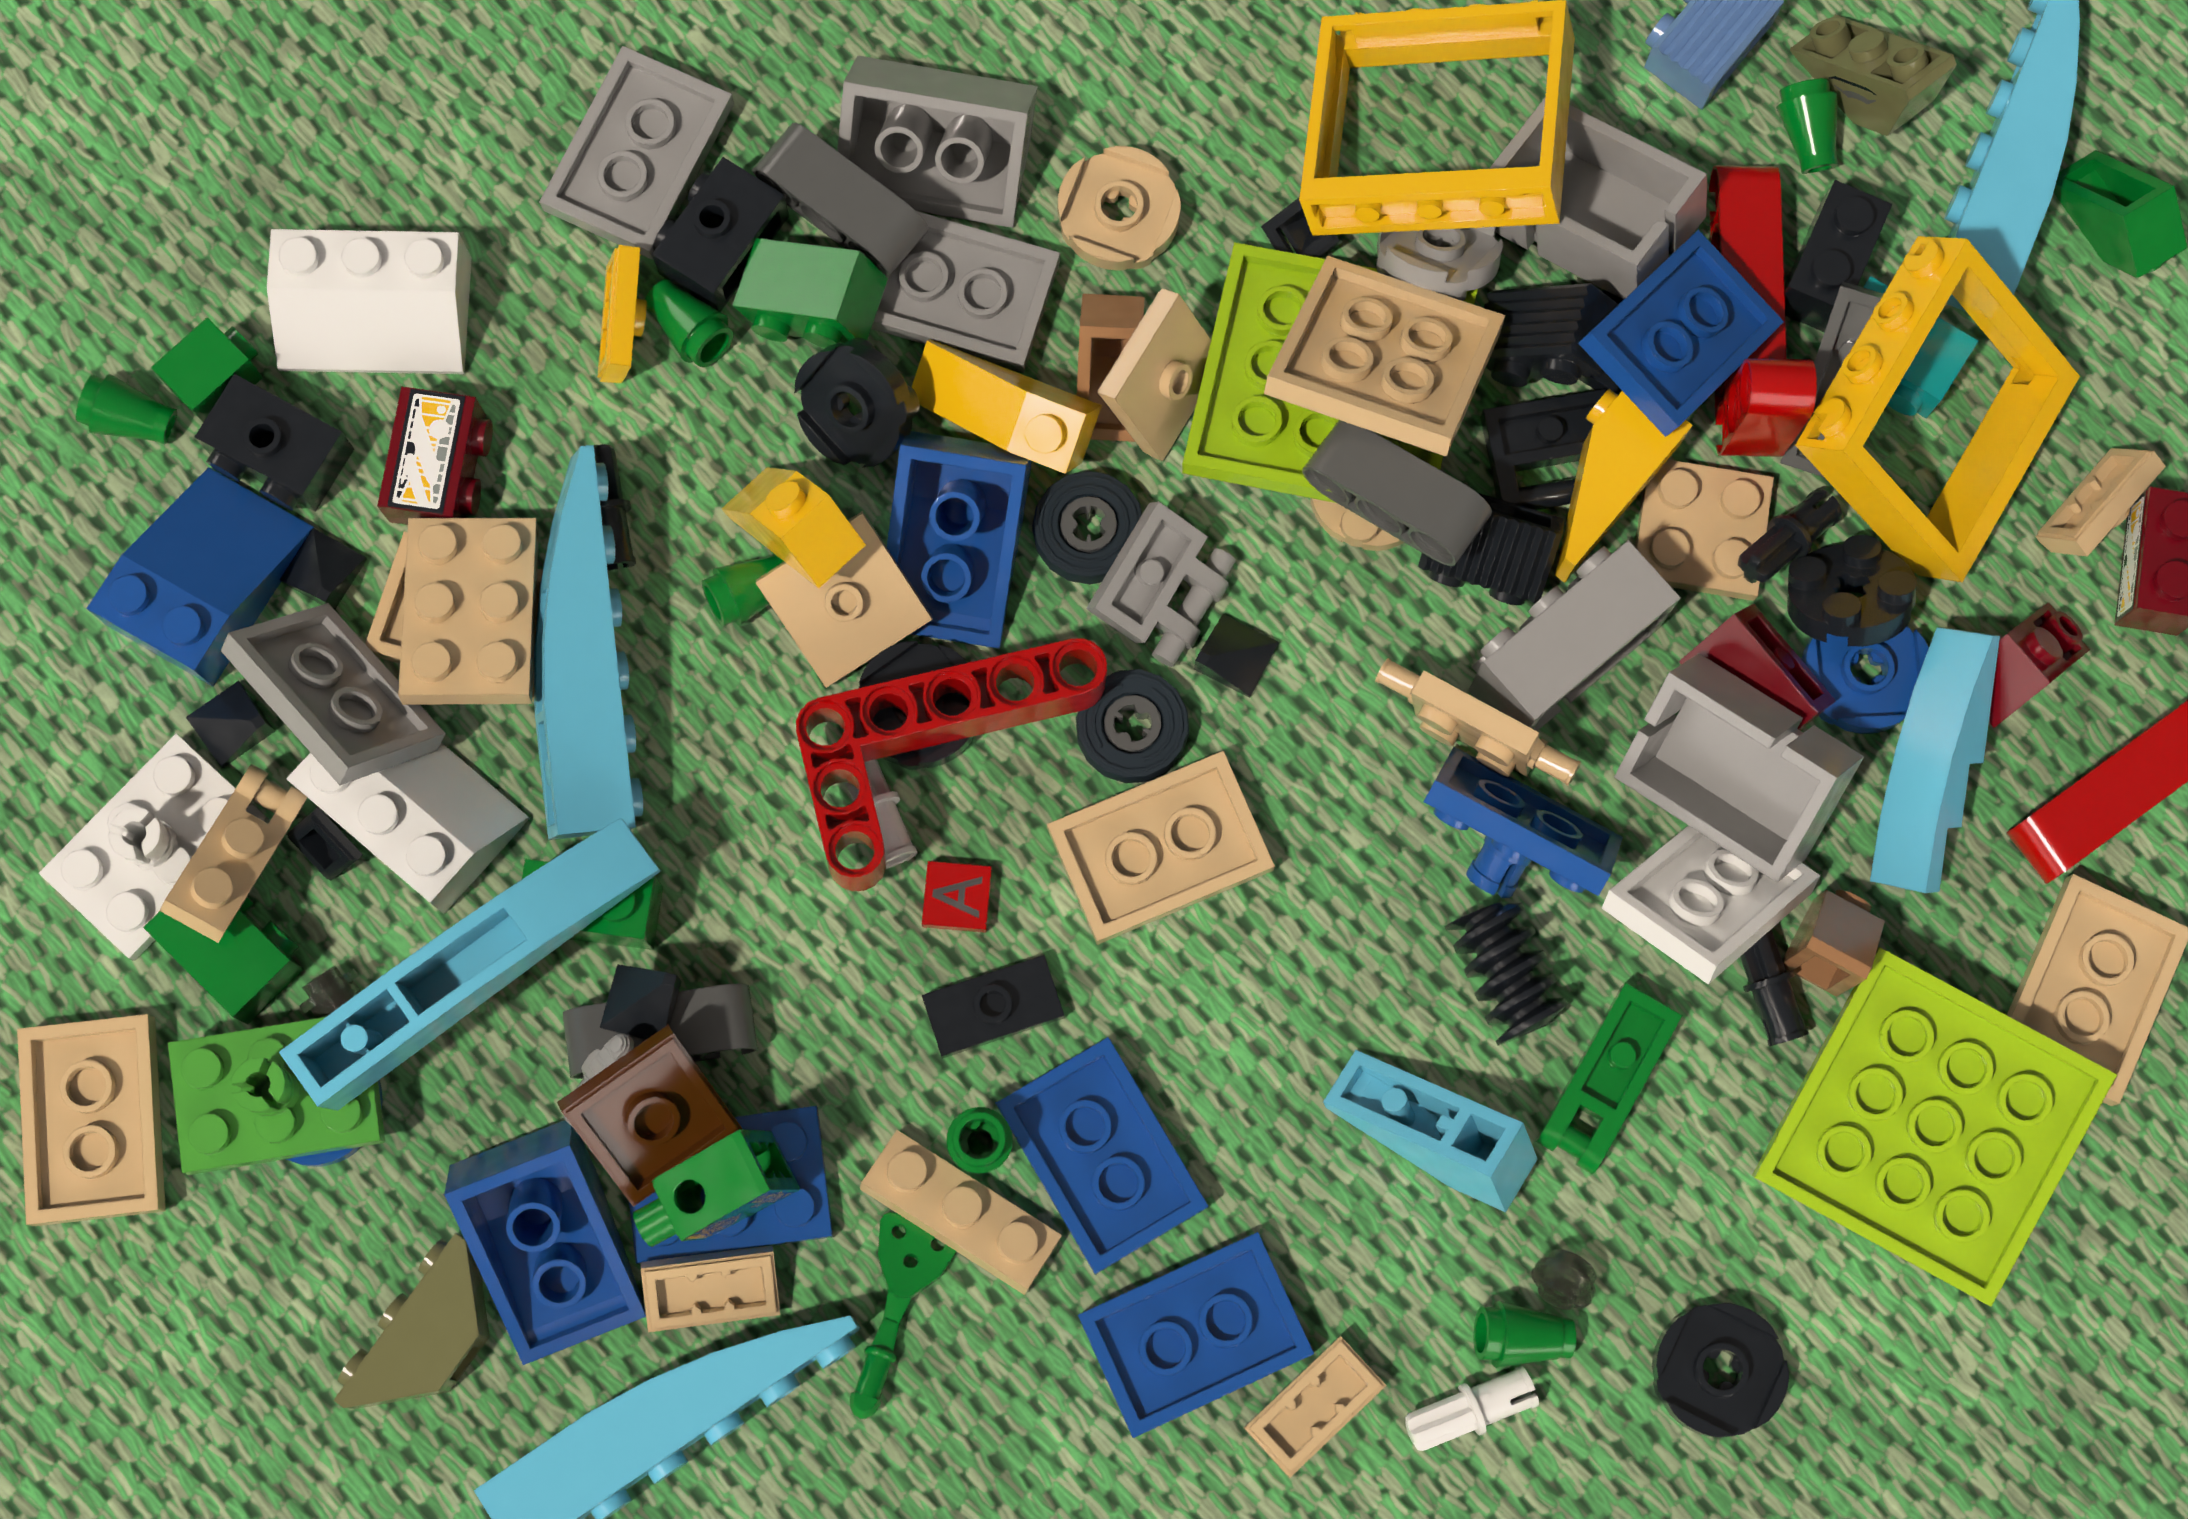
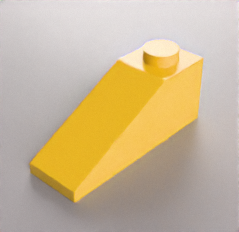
[911,339,1102,474]
[1555,389,1693,583]
[721,467,866,588]

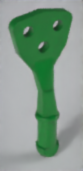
[850,1212,956,1419]

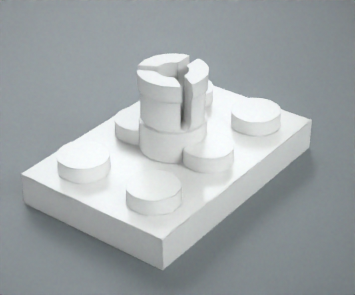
[39,734,270,961]
[1602,825,1820,984]

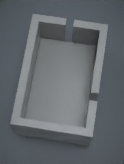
[1489,98,1707,300]
[1468,540,1681,731]
[1614,654,1864,883]

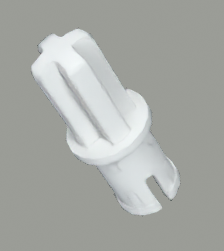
[845,759,917,869]
[1405,1366,1539,1451]

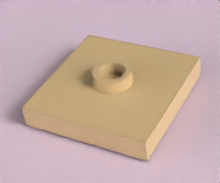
[1098,288,1211,461]
[755,511,932,688]

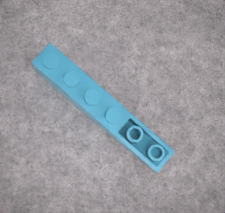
[1944,0,2080,312]
[534,445,643,840]
[279,817,661,1111]
[474,1316,861,1519]

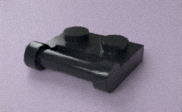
[1480,389,1606,510]

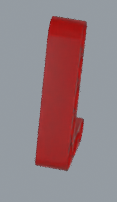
[1709,165,1817,457]
[796,638,1107,891]
[2006,699,2188,884]

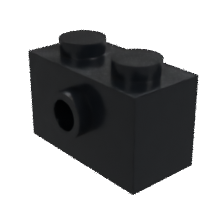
[652,157,789,312]
[195,374,354,512]

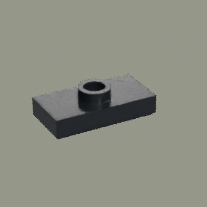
[922,955,1065,1059]

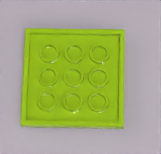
[1182,242,1477,503]
[1751,947,2117,1307]

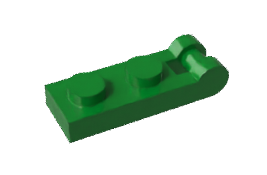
[1535,983,1683,1175]

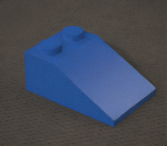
[887,431,1032,649]
[86,467,314,687]
[444,1120,646,1365]

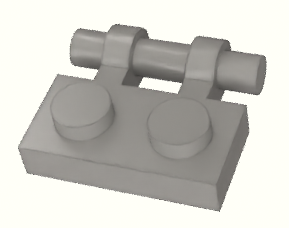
[1086,501,1236,667]

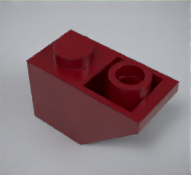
[1989,602,2090,728]

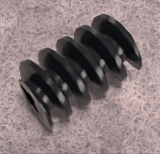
[1444,902,1568,1046]

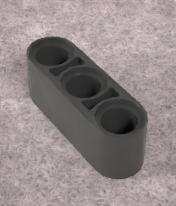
[752,122,929,277]
[1302,420,1492,566]
[563,984,758,1079]

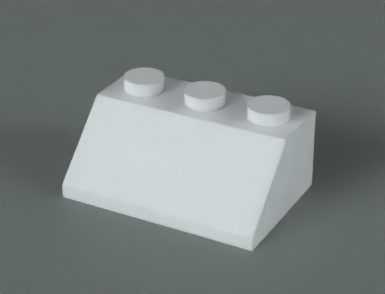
[267,229,472,374]
[286,743,530,914]

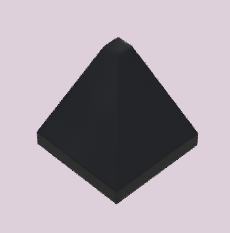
[1261,198,1343,258]
[280,528,367,610]
[1194,614,1279,698]
[186,680,275,768]
[286,806,363,881]
[600,964,682,1040]

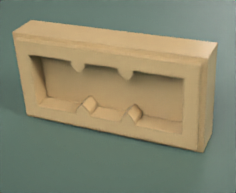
[2035,448,2166,557]
[641,1245,780,1332]
[1243,1336,1387,1478]

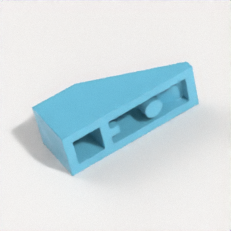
[1323,1050,1538,1213]

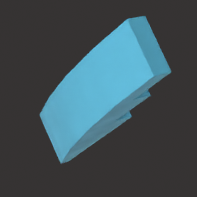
[1870,627,2000,893]

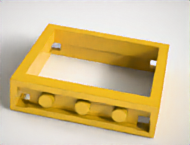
[1299,0,1575,236]
[1795,236,2080,582]

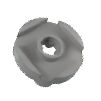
[1376,227,1503,301]

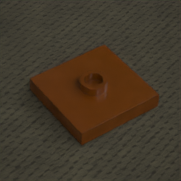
[557,1025,742,1207]

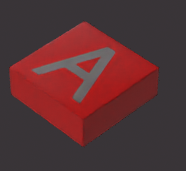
[922,861,992,933]

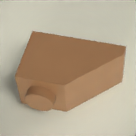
[1077,294,1145,442]
[1782,890,1885,997]

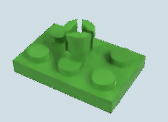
[168,1017,386,1175]

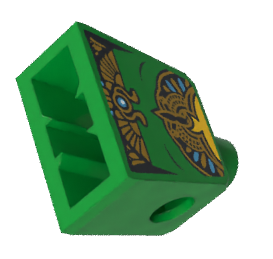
[633,1129,801,1247]

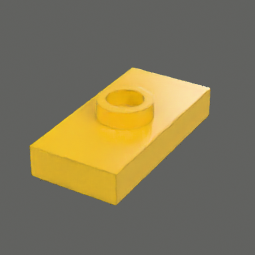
[597,245,647,383]

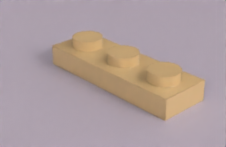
[860,1130,1062,1295]

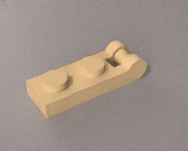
[159,764,308,943]

